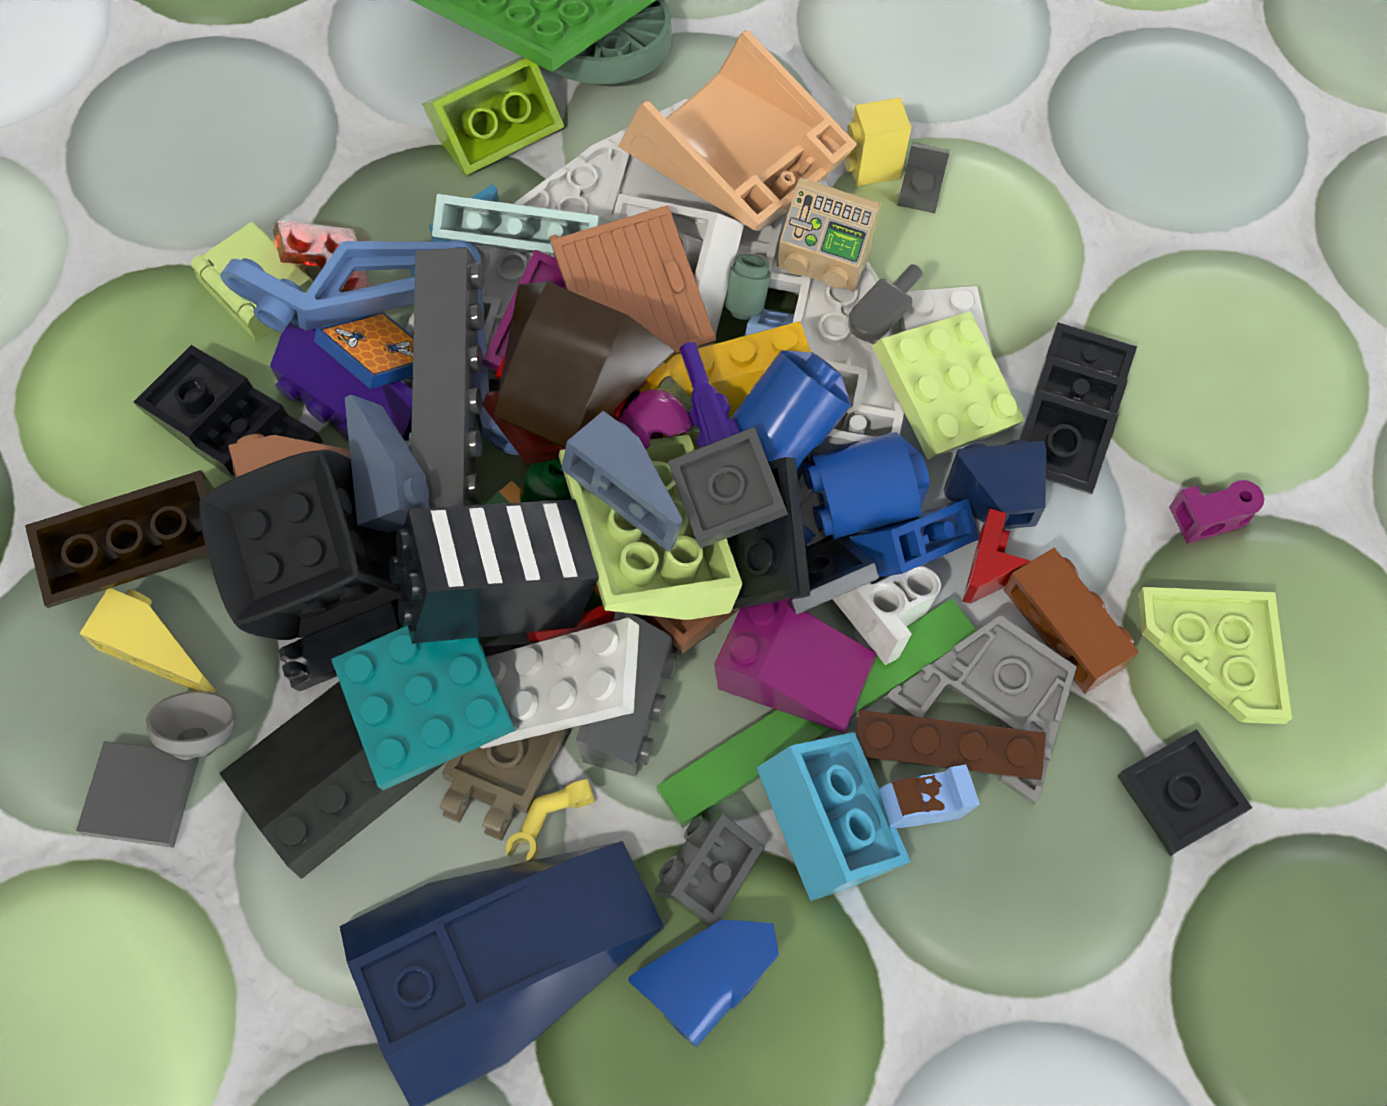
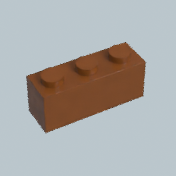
[1004,547,1139,694]

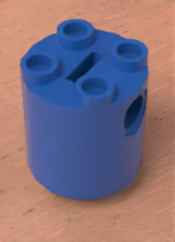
[729,350,851,474]
[802,432,930,540]

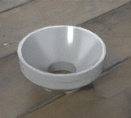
[146,691,236,760]

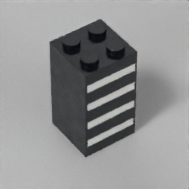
[389,499,599,644]

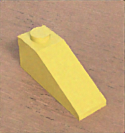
[79,588,216,693]

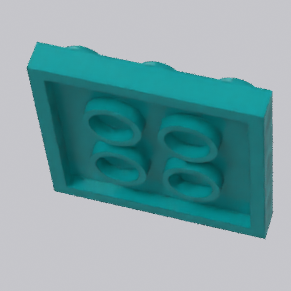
[331,626,516,790]

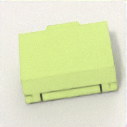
[191,221,313,341]

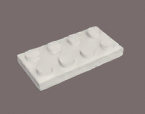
[480,618,639,749]

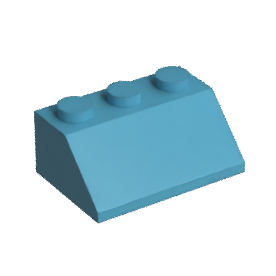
[756,732,911,901]

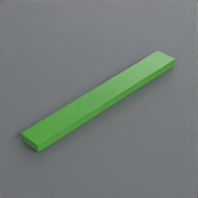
[657,598,977,828]

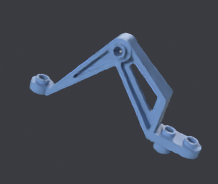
[220,240,528,455]

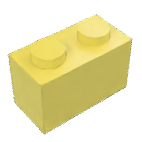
[844,97,911,186]

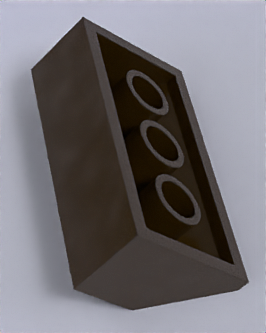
[25,470,214,608]

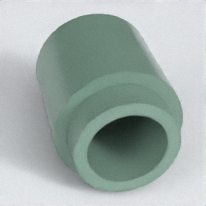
[724,254,771,320]

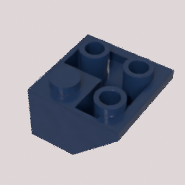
[943,439,1046,529]

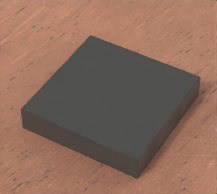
[668,427,788,548]
[76,741,199,848]

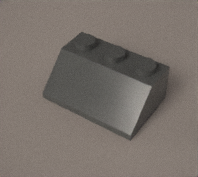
[576,612,679,777]

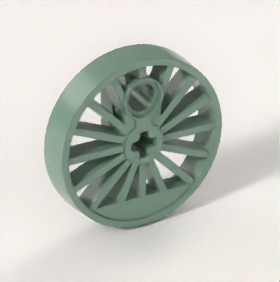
[553,0,672,84]

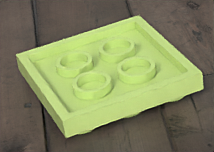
[872,311,1025,460]

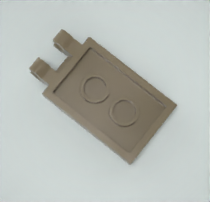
[440,728,570,841]

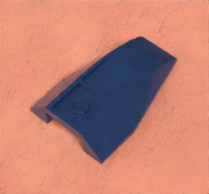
[339,841,664,1106]

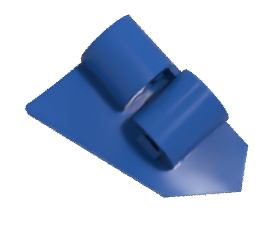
[628,920,779,1047]

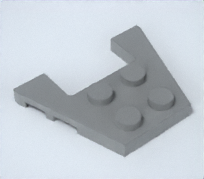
[886,615,1076,805]

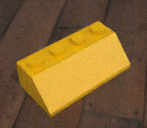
[639,321,811,450]

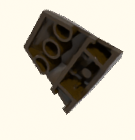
[494,281,676,449]

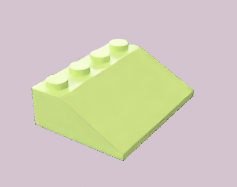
[559,435,742,620]

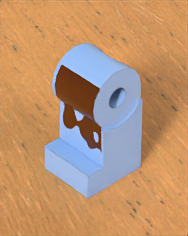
[879,765,980,828]

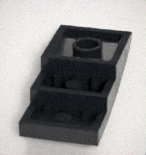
[1019,322,1137,495]
[133,345,323,479]

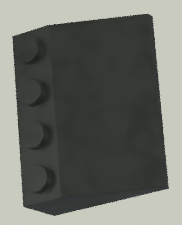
[219,682,448,879]

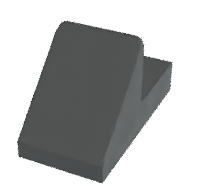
[897,142,950,213]

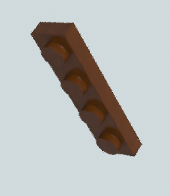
[856,710,1046,781]

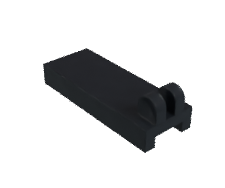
[278,602,403,692]

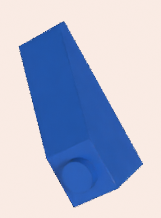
[850,498,979,577]

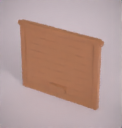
[549,205,716,355]

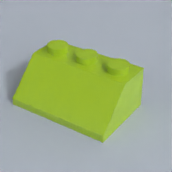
[422,56,565,176]

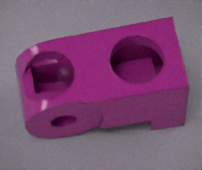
[1169,480,1265,544]

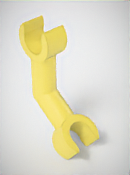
[506,779,595,861]

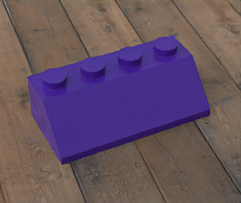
[270,323,412,442]

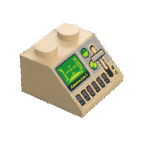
[777,177,880,292]

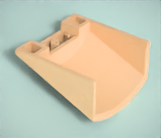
[618,30,857,231]

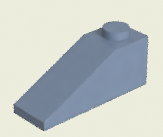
[345,395,429,533]
[561,411,683,552]

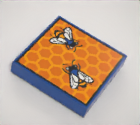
[314,312,414,389]

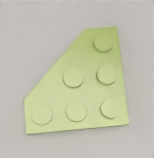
[1138,587,1292,724]

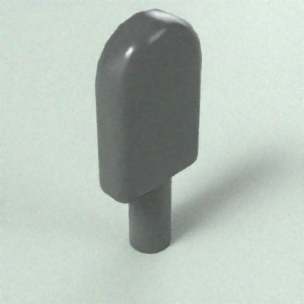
[848,264,923,341]

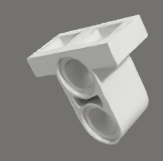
[833,566,941,665]

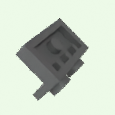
[655,813,765,926]

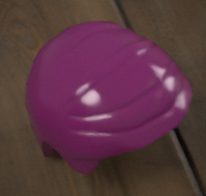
[618,389,694,450]

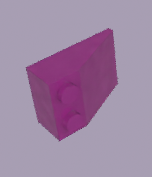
[714,601,876,733]

